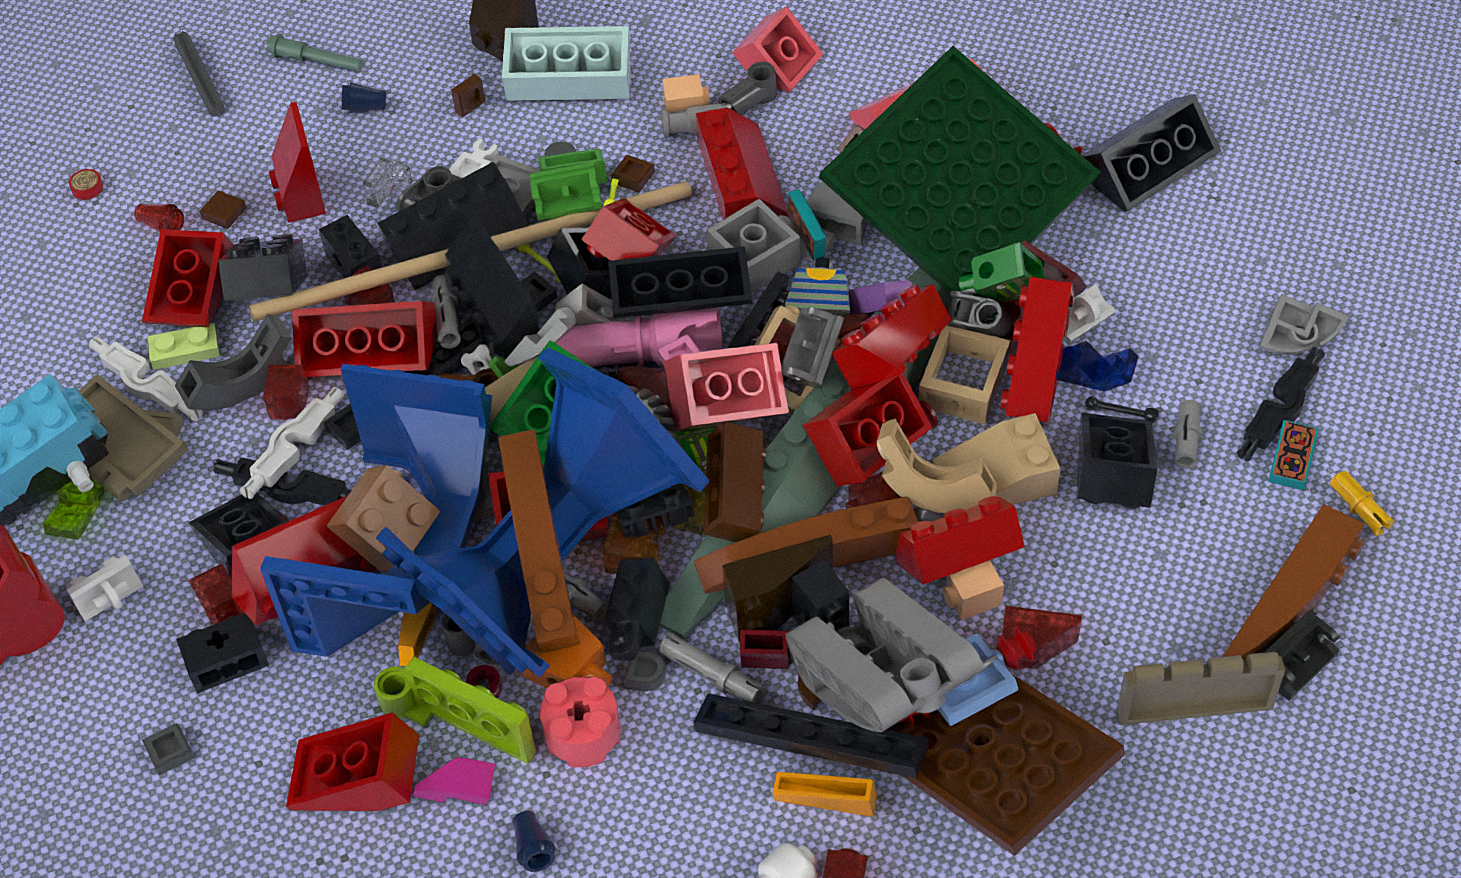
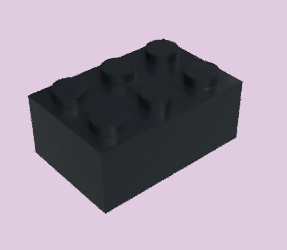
[218,234,307,301]

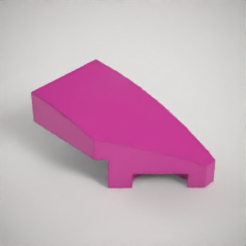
[412,757,495,805]

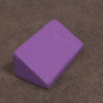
[848,280,913,316]

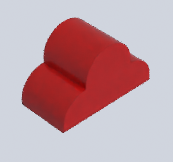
[0,524,65,665]

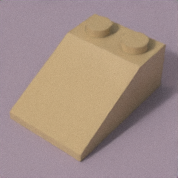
[932,413,1061,505]

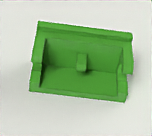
[530,162,602,221]

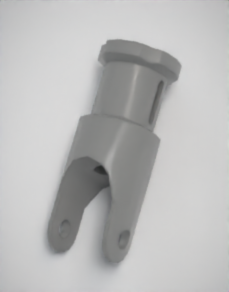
[661,103,732,138]

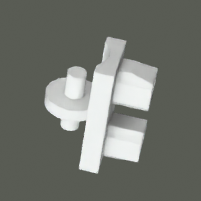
[1062,284,1116,345]
[66,555,143,622]

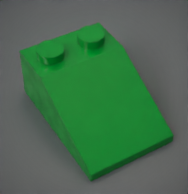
[489,339,593,465]

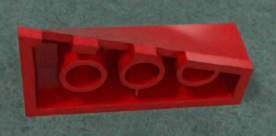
[1000,277,1075,426]
[832,284,952,390]

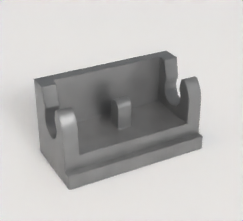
[781,307,844,388]

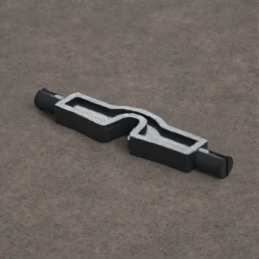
[1237,347,1325,461]
[213,458,352,506]

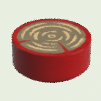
[69,169,103,200]

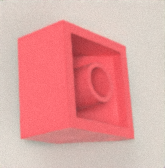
[732,6,823,92]

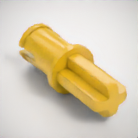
[1330,471,1394,536]

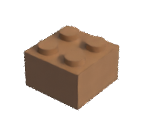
[327,465,440,571]

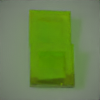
[43,476,105,540]

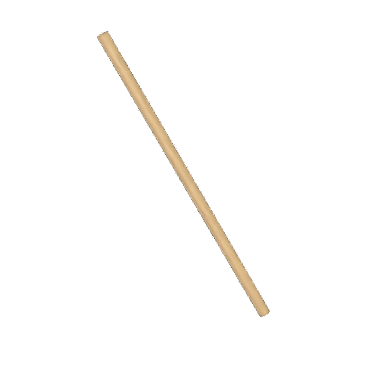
[249,181,692,322]

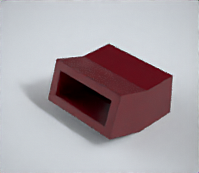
[740,630,789,669]

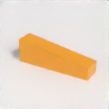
[398,602,437,666]
[772,771,878,817]

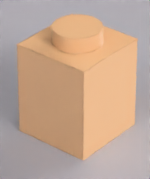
[662,74,710,112]
[943,560,1004,620]

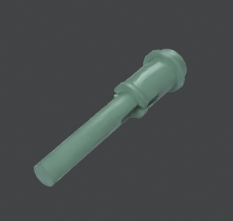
[267,34,363,72]

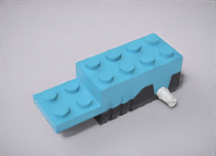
[0,374,109,526]

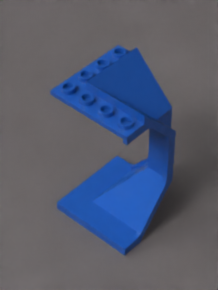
[376,347,709,678]
[260,364,493,657]

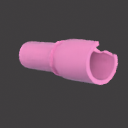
[557,307,723,368]

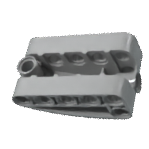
[786,577,983,732]

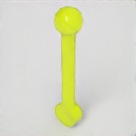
[604,178,619,206]
[517,243,561,283]

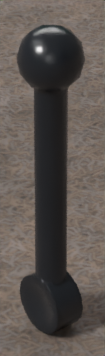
[1085,396,1159,423]

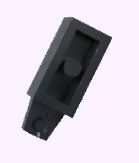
[604,558,670,661]

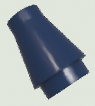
[342,82,386,113]
[512,810,556,872]

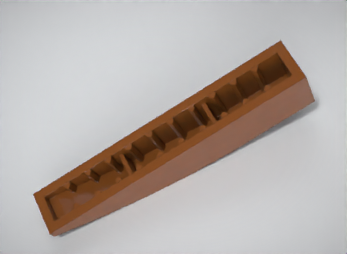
[498,429,579,653]
[694,497,919,594]
[1222,504,1365,660]

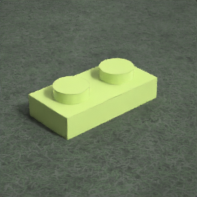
[147,323,221,370]

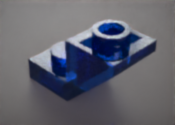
[1056,341,1139,392]

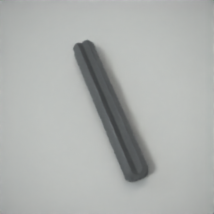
[173,31,225,116]

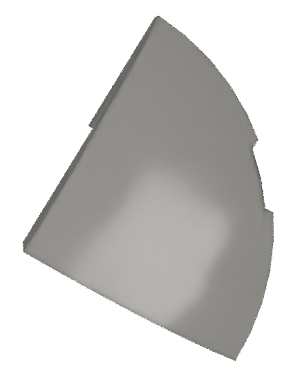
[1259,294,1349,354]
[504,307,576,366]

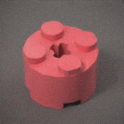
[540,677,621,767]

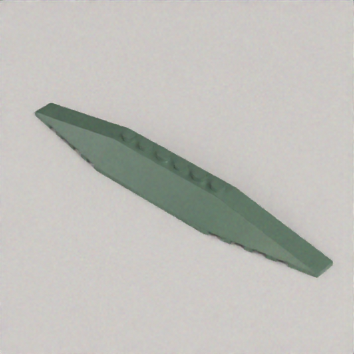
[660,267,952,639]

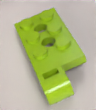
[374,657,536,764]

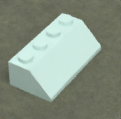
[502,26,631,101]

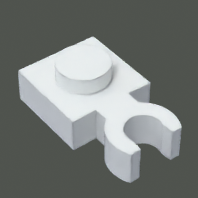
[449,139,499,182]

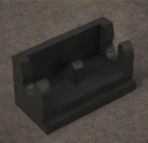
[1264,609,1340,701]

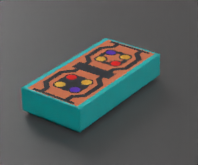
[787,189,826,261]
[1268,420,1319,490]

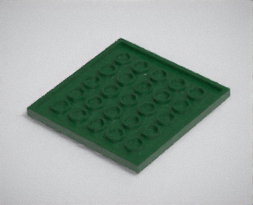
[819,46,1101,297]

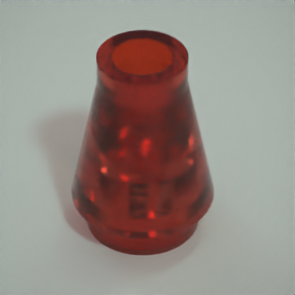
[134,203,184,232]

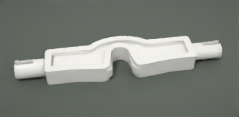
[89,336,203,421]
[240,387,344,499]

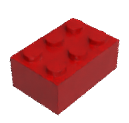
[803,373,933,487]

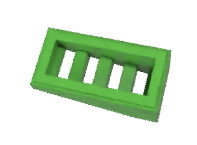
[538,148,607,183]

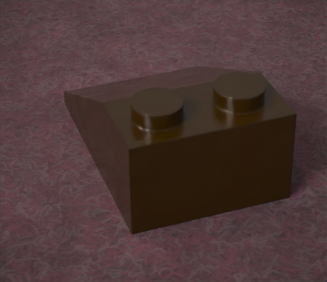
[469,0,539,62]
[722,535,833,642]

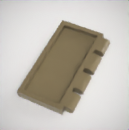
[79,374,189,501]
[1116,652,1285,725]

